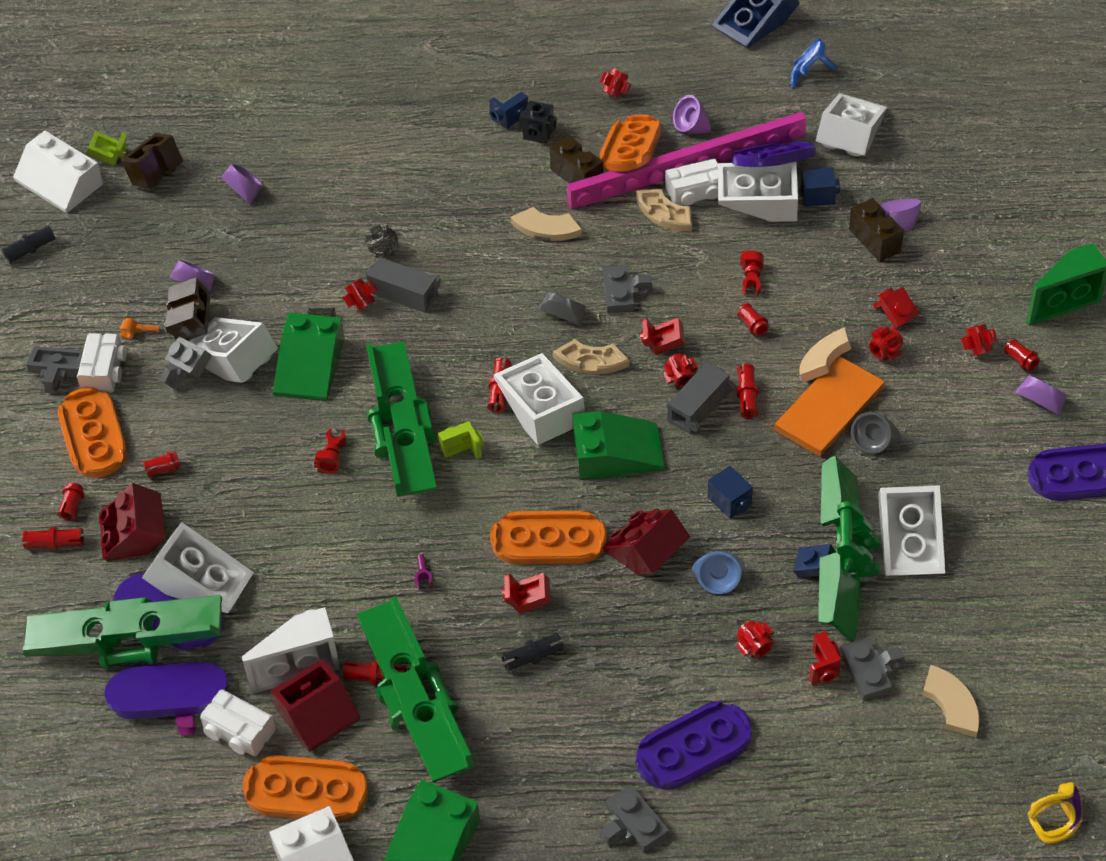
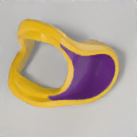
[1027,782,1082,844]

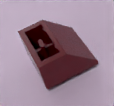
[98,483,165,561]
[603,509,691,575]
[271,658,361,752]

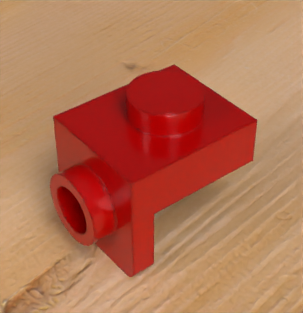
[873,287,920,329]
[640,318,685,355]
[502,573,551,614]
[809,631,841,685]

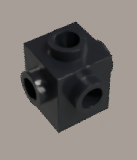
[519,101,557,144]

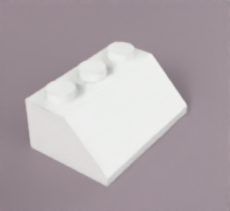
[13,131,103,213]

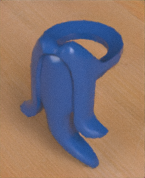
[791,38,838,89]

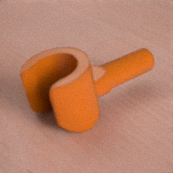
[120,318,159,339]

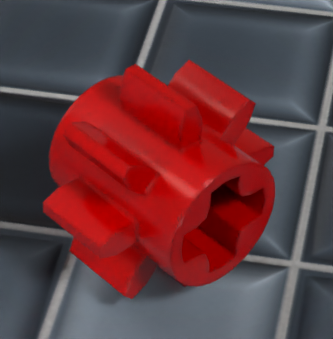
[599,68,632,98]
[342,278,377,311]
[961,323,998,355]
[869,326,903,361]
[663,354,698,388]
[736,620,774,658]

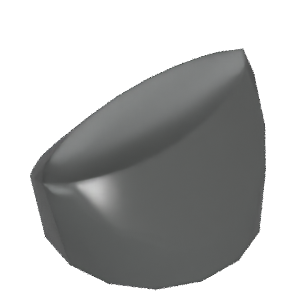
[537,291,586,327]
[851,412,902,454]

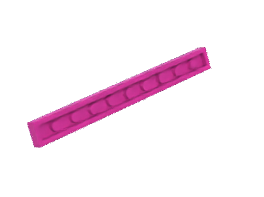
[567,112,806,210]

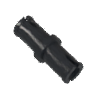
[1,225,56,264]
[501,633,564,672]

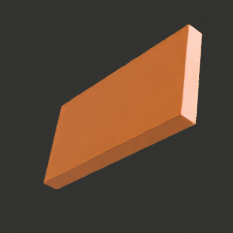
[774,356,885,457]

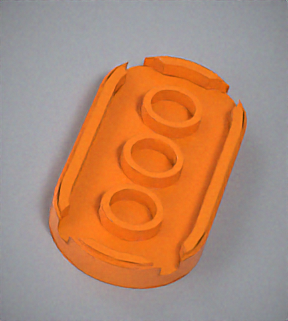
[600,114,662,172]
[58,387,127,478]
[490,511,607,565]
[243,756,369,822]

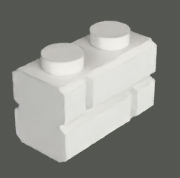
[665,159,718,205]
[77,333,127,393]
[200,689,276,756]

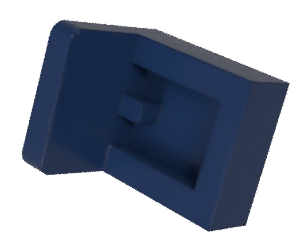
[489,92,528,129]
[793,544,836,578]

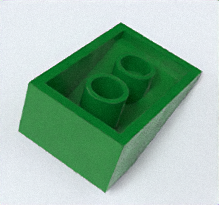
[1026,243,1106,325]
[273,312,345,401]
[572,411,664,479]
[384,779,481,861]

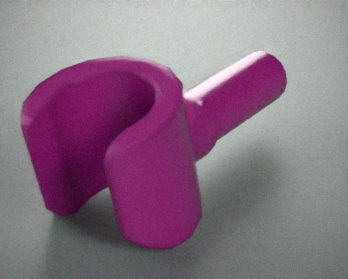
[415,554,433,589]
[175,715,196,736]

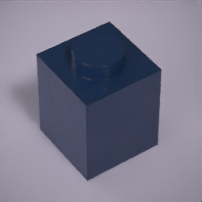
[800,168,840,207]
[707,466,753,519]

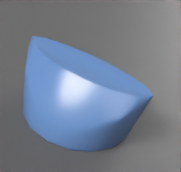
[692,551,745,594]

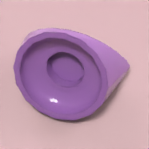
[673,95,711,134]
[222,163,263,204]
[880,199,922,232]
[169,260,216,293]
[1015,375,1067,416]

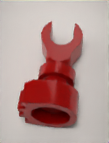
[740,251,764,297]
[314,428,346,474]

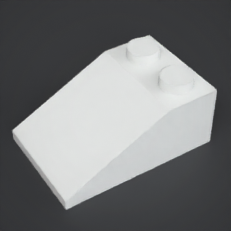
[816,93,887,156]
[718,162,798,222]
[189,317,278,383]
[494,353,585,445]
[878,485,945,576]
[142,522,254,613]
[242,607,340,694]
[269,806,353,861]

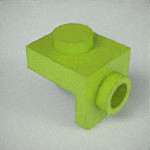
[86,131,129,166]
[438,421,484,459]

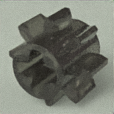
[366,225,398,258]

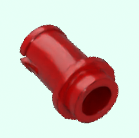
[737,303,769,336]
[1004,339,1040,371]
[143,451,181,478]
[57,482,85,521]

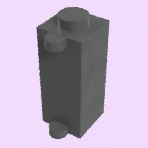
[366,257,441,313]
[667,362,736,434]

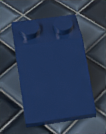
[711,0,800,48]

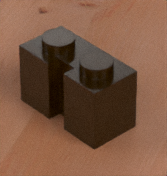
[121,133,183,189]
[549,135,603,184]
[849,198,904,262]
[164,277,211,340]

